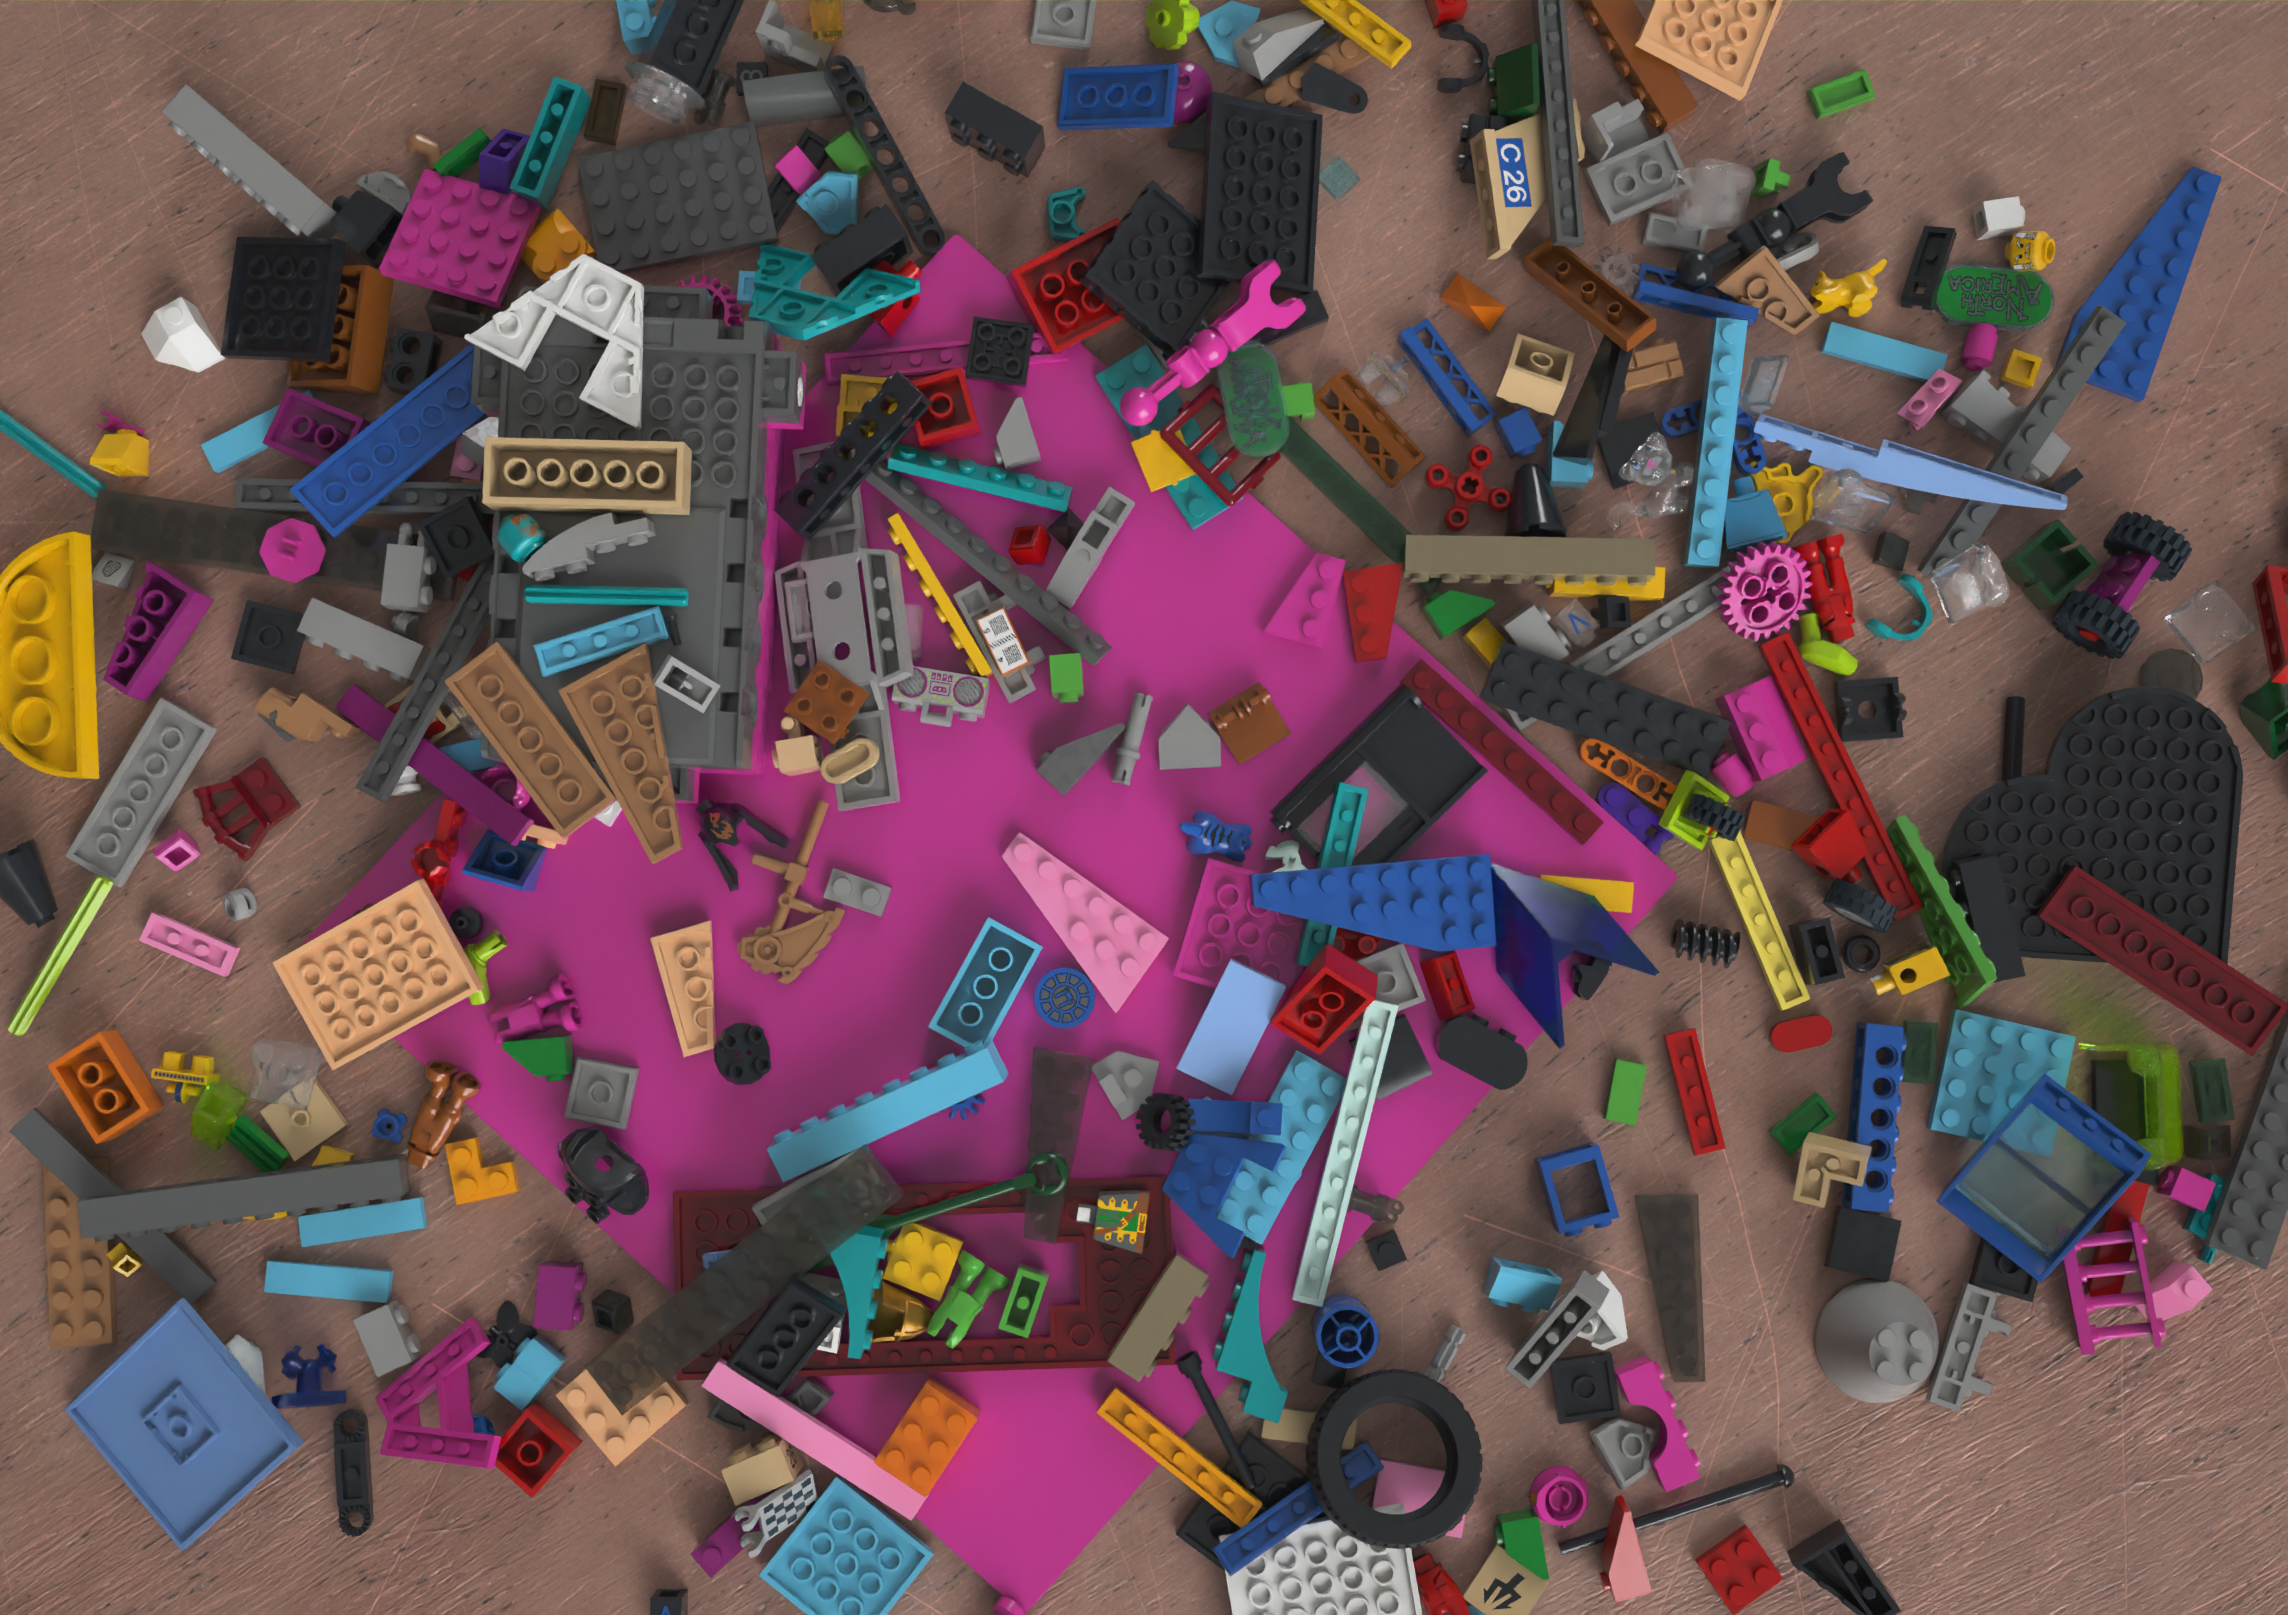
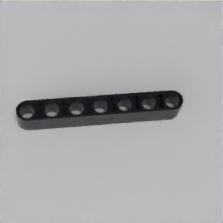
[824,55,945,256]

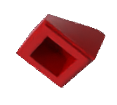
[1008,525,1051,565]

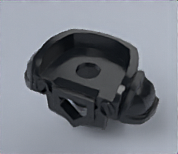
[557,1127,649,1224]

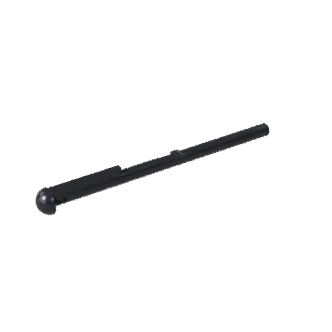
[1558,1464,1794,1555]

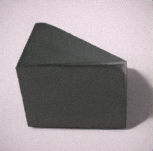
[591,1289,634,1335]

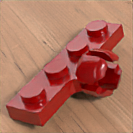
[410,799,467,910]

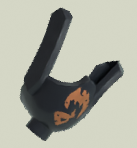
[695,797,790,892]

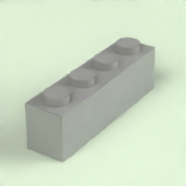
[297,598,432,684]
[1505,1270,1610,1388]

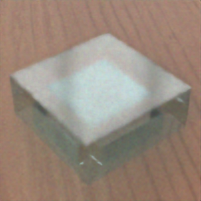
[1319,156,1360,201]

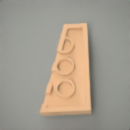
[650,921,716,1057]

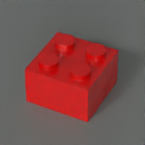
[910,367,981,450]
[495,1401,583,1498]

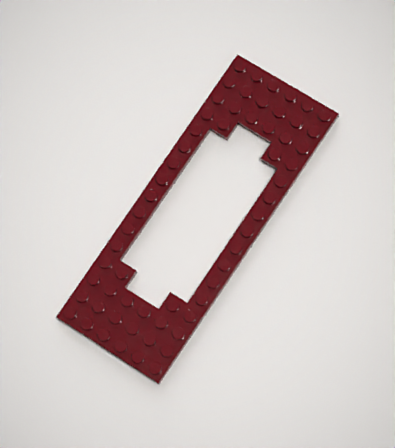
[673,1175,1175,1381]

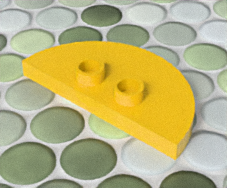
[0,531,99,779]

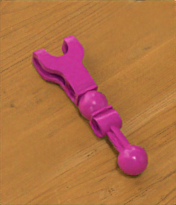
[1120,260,1306,426]

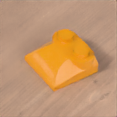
[521,208,597,284]

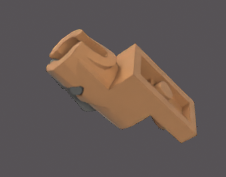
[255,687,362,742]

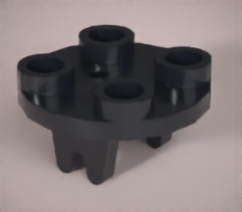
[714,1023,771,1085]

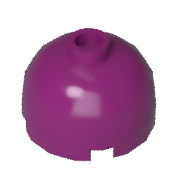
[1170,60,1213,125]

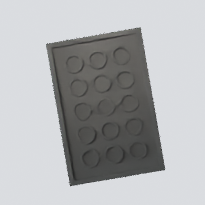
[578,121,779,274]

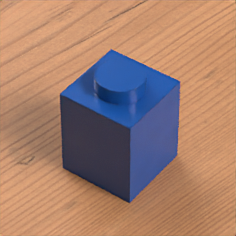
[1494,407,1542,459]

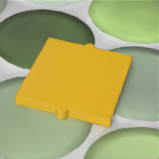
[1131,429,1196,492]

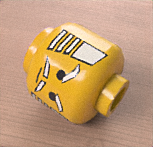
[2005,231,2055,271]

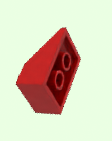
[1270,944,1378,1055]

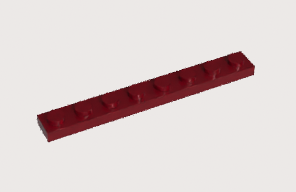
[1400,659,1604,845]

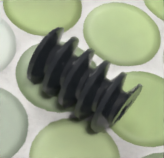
[1671,919,1741,969]

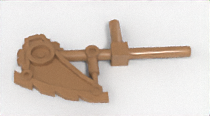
[738,800,846,985]

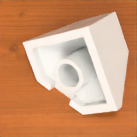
[141,297,225,373]
[1544,1271,1628,1350]

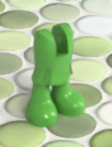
[926,1250,1012,1349]

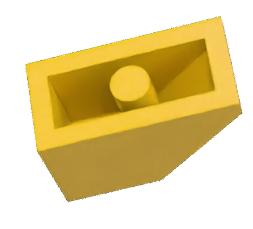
[90,429,149,477]

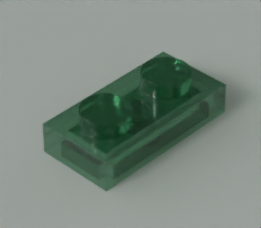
[1901,1020,1938,1085]
[2189,1057,2235,1123]

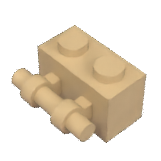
[772,715,824,776]

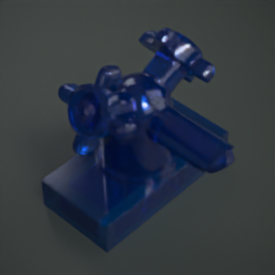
[272,1344,346,1409]

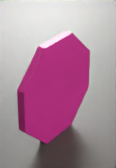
[259,518,326,583]

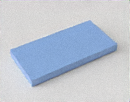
[1176,958,1286,1095]

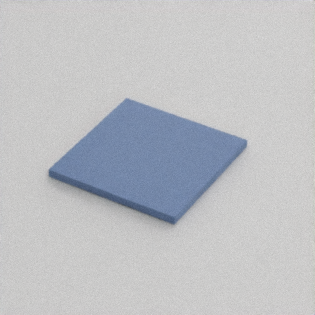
[64,1298,304,1551]

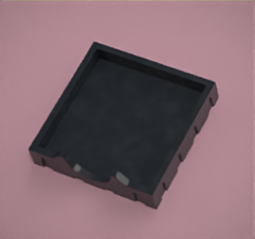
[1078,180,1230,357]

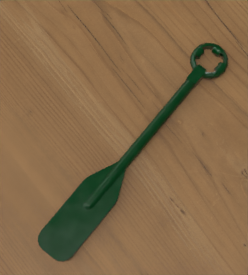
[775,1152,1068,1276]

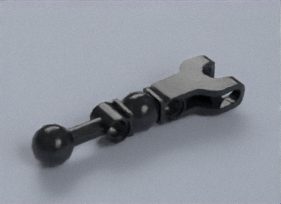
[1676,152,1874,290]

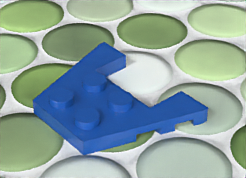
[1162,1133,1287,1259]

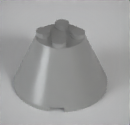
[1814,1278,1939,1403]

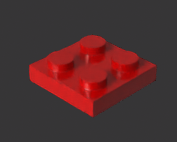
[1695,1524,1784,1615]

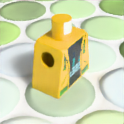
[1870,942,1950,995]

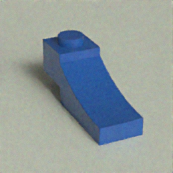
[1188,1098,1283,1136]

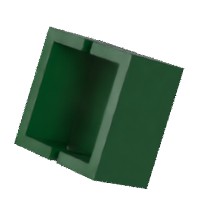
[1999,519,2099,610]

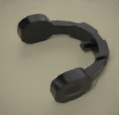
[1437,24,1489,93]

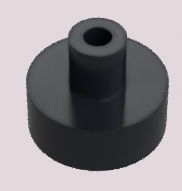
[449,907,483,938]

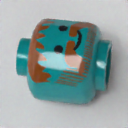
[497,514,548,562]

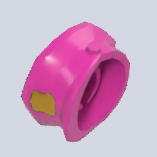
[1528,1466,1589,1528]

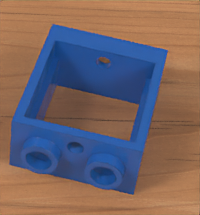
[1534,1142,1619,1237]

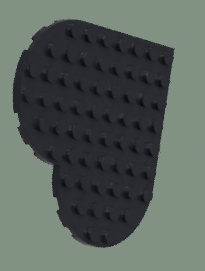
[1942,687,2243,964]

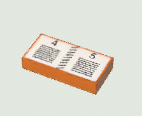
[976,607,1030,676]

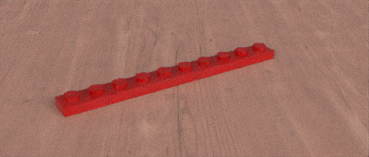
[1758,632,1923,920]

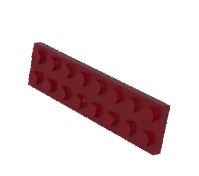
[2036,865,2288,1056]

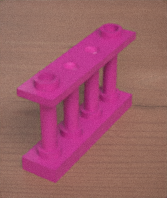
[2056,1217,2166,1355]

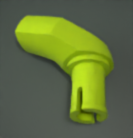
[1798,613,1858,677]
[464,930,508,1005]

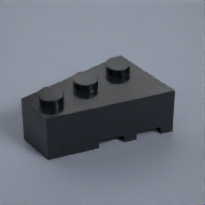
[1787,1519,1901,1615]

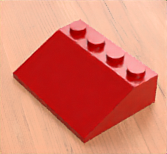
[1007,217,1123,355]

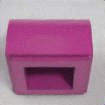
[153,829,201,872]

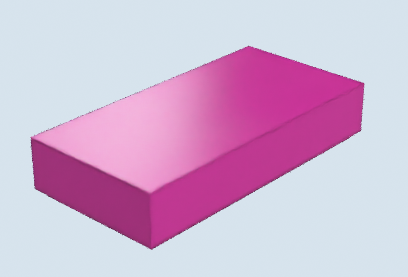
[773,145,823,197]

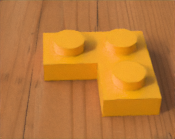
[445,1137,520,1205]

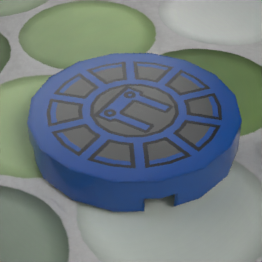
[1034,967,1095,1029]

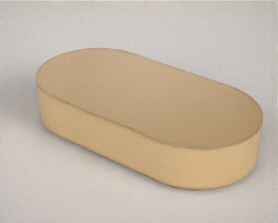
[820,738,880,784]

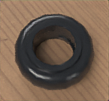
[1842,935,1881,973]

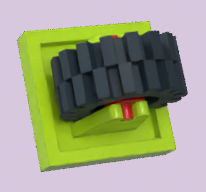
[1658,770,1746,851]

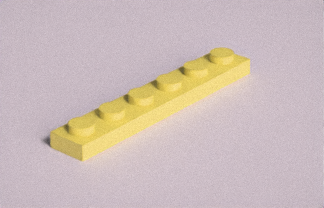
[1708,831,1811,1011]

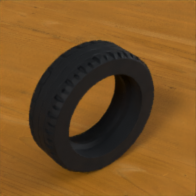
[1306,1369,1483,1549]

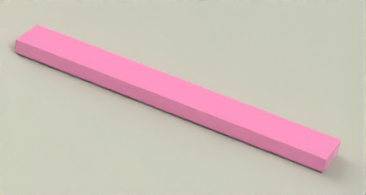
[701,1357,929,1521]

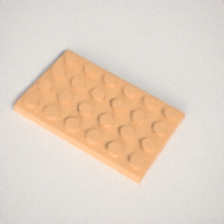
[273,878,484,1071]

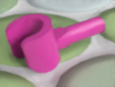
[96,411,145,437]

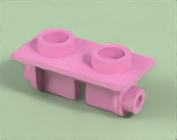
[1897,368,1963,432]

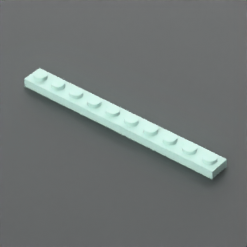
[1291,1000,1398,1307]

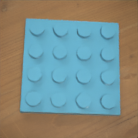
[1927,1009,2076,1157]
[759,1474,935,1615]

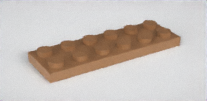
[444,642,617,839]
[43,1156,118,1348]

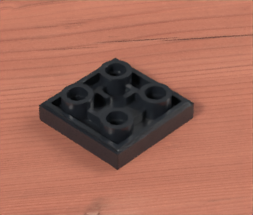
[965,317,1035,387]

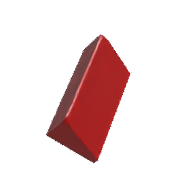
[1420,950,1475,1020]

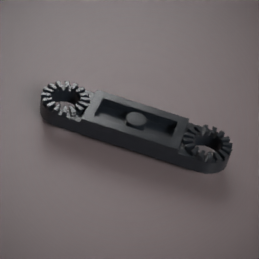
[333,1408,374,1537]

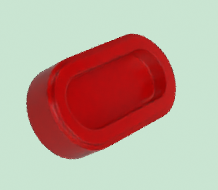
[1769,1015,1832,1053]

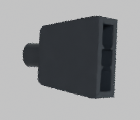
[332,191,403,266]

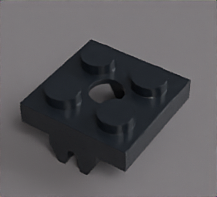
[1833,677,1907,742]

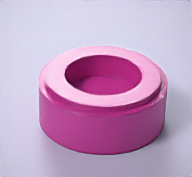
[993,1597,1025,1615]

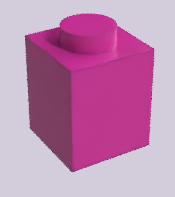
[2156,1165,2216,1211]

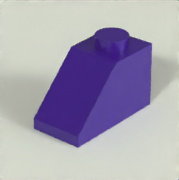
[479,129,530,195]

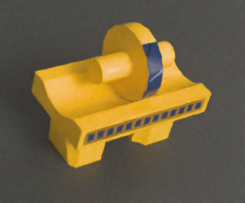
[151,1051,220,1103]

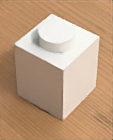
[1972,196,2025,240]

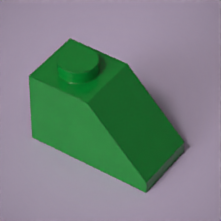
[1421,590,1496,641]
[502,1035,574,1082]
[1493,1508,1549,1580]

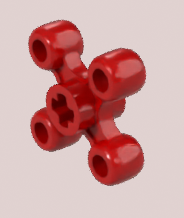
[1424,445,1512,532]

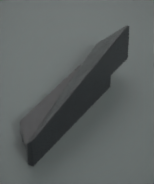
[1553,334,1633,466]

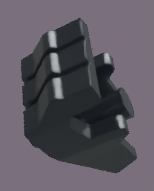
[1571,942,1612,1000]

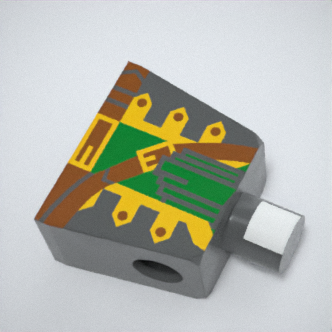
[1076,1189,1150,1254]

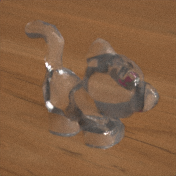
[1608,432,1694,530]

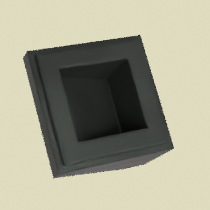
[1872,531,1910,571]

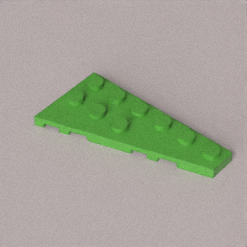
[1886,814,1997,1010]

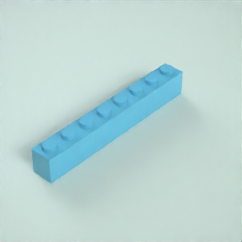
[1682,318,1748,569]
[766,1040,1009,1182]

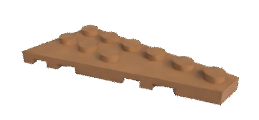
[558,643,683,864]

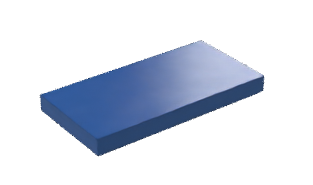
[1057,63,1179,130]

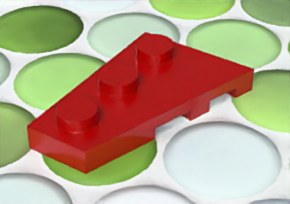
[1343,562,1404,663]

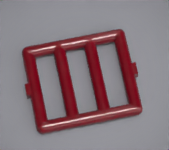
[1160,384,1281,506]

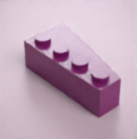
[103,561,214,702]

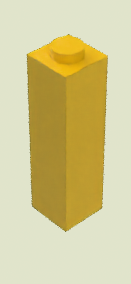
[1544,567,1665,602]

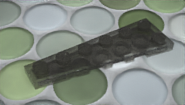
[1024,1047,1095,1244]
[1635,1193,1706,1382]

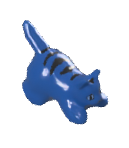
[1179,810,1252,862]

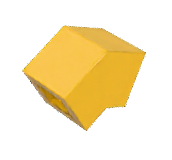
[106,1241,142,1278]

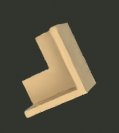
[1793,1132,1872,1208]

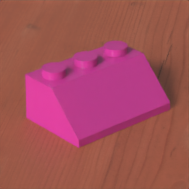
[1715,675,1808,782]

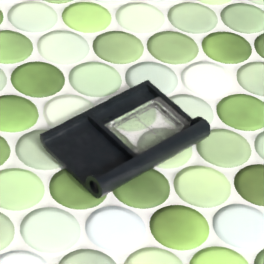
[1270,683,1488,865]

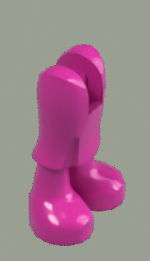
[487,973,582,1044]

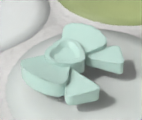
[1265,840,1307,872]

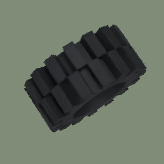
[1136,1093,1196,1151]

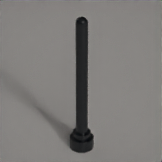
[1175,1350,1257,1491]

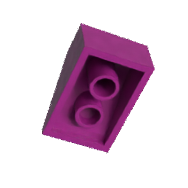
[262,388,371,468]

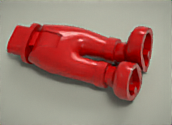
[1791,533,1855,643]
[1413,1552,1470,1615]

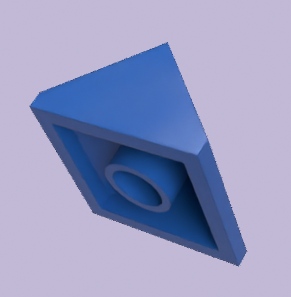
[462,829,547,891]

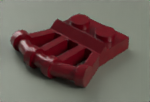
[193,757,301,862]

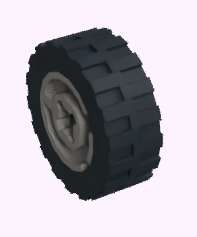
[1823,880,1898,933]

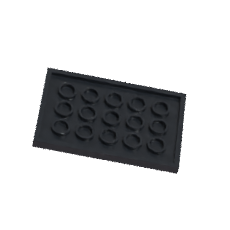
[1197,92,1323,295]

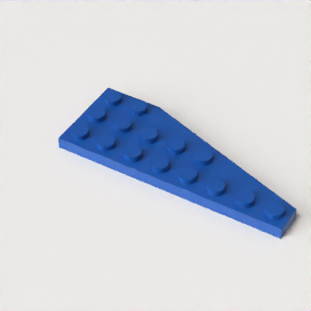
[2055,166,2222,402]
[1249,854,1496,952]

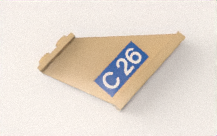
[1470,99,1585,259]

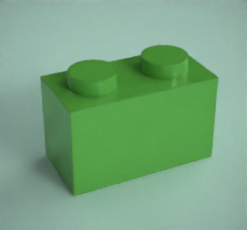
[1049,653,1084,703]
[998,1263,1050,1338]

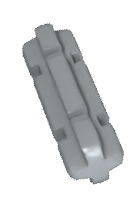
[1424,1325,1466,1383]

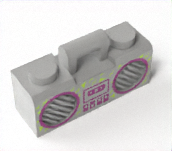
[891,666,991,727]

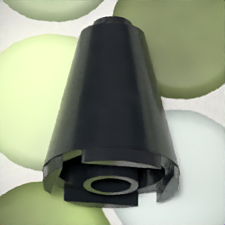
[1505,463,1566,537]
[0,839,58,928]

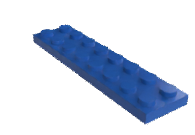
[289,343,486,539]

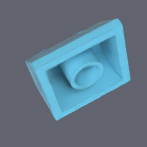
[1483,1256,1562,1313]

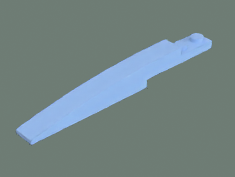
[1753,414,2067,510]

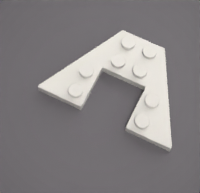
[464,254,644,431]

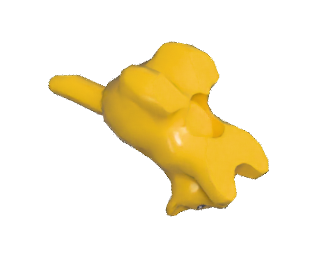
[1810,259,1887,317]

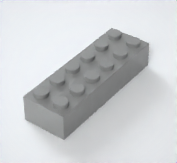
[162,84,337,238]

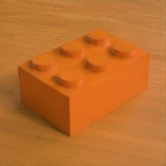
[47,1030,165,1144]
[874,1375,981,1498]

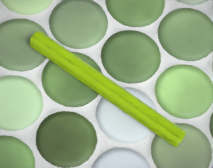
[7,875,113,1036]

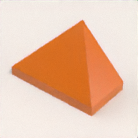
[1440,273,1507,333]

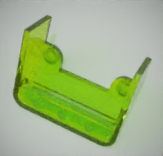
[2079,1041,2184,1171]

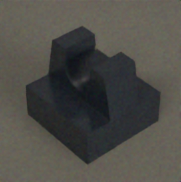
[1590,596,1631,629]

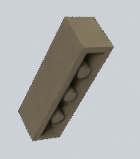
[1107,1250,1210,1382]

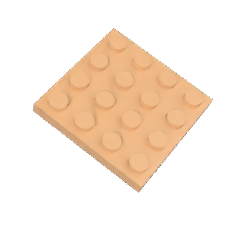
[1635,0,1783,101]

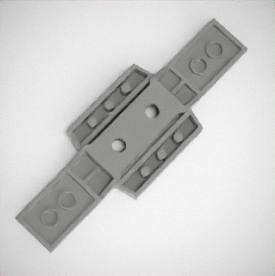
[774,441,914,811]

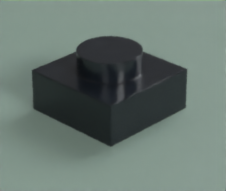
[1366,1229,1407,1271]

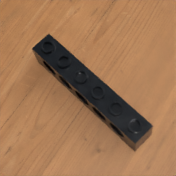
[774,371,933,540]

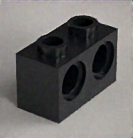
[385,327,443,395]

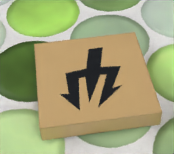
[1463,1544,1549,1615]

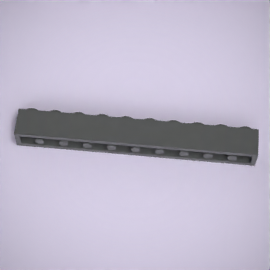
[77,1153,410,1242]

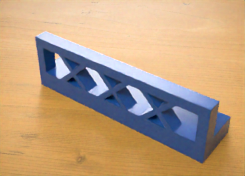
[1632,263,1759,328]
[1397,318,1498,438]

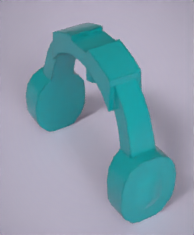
[1865,574,1933,641]

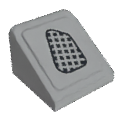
[92,552,136,590]

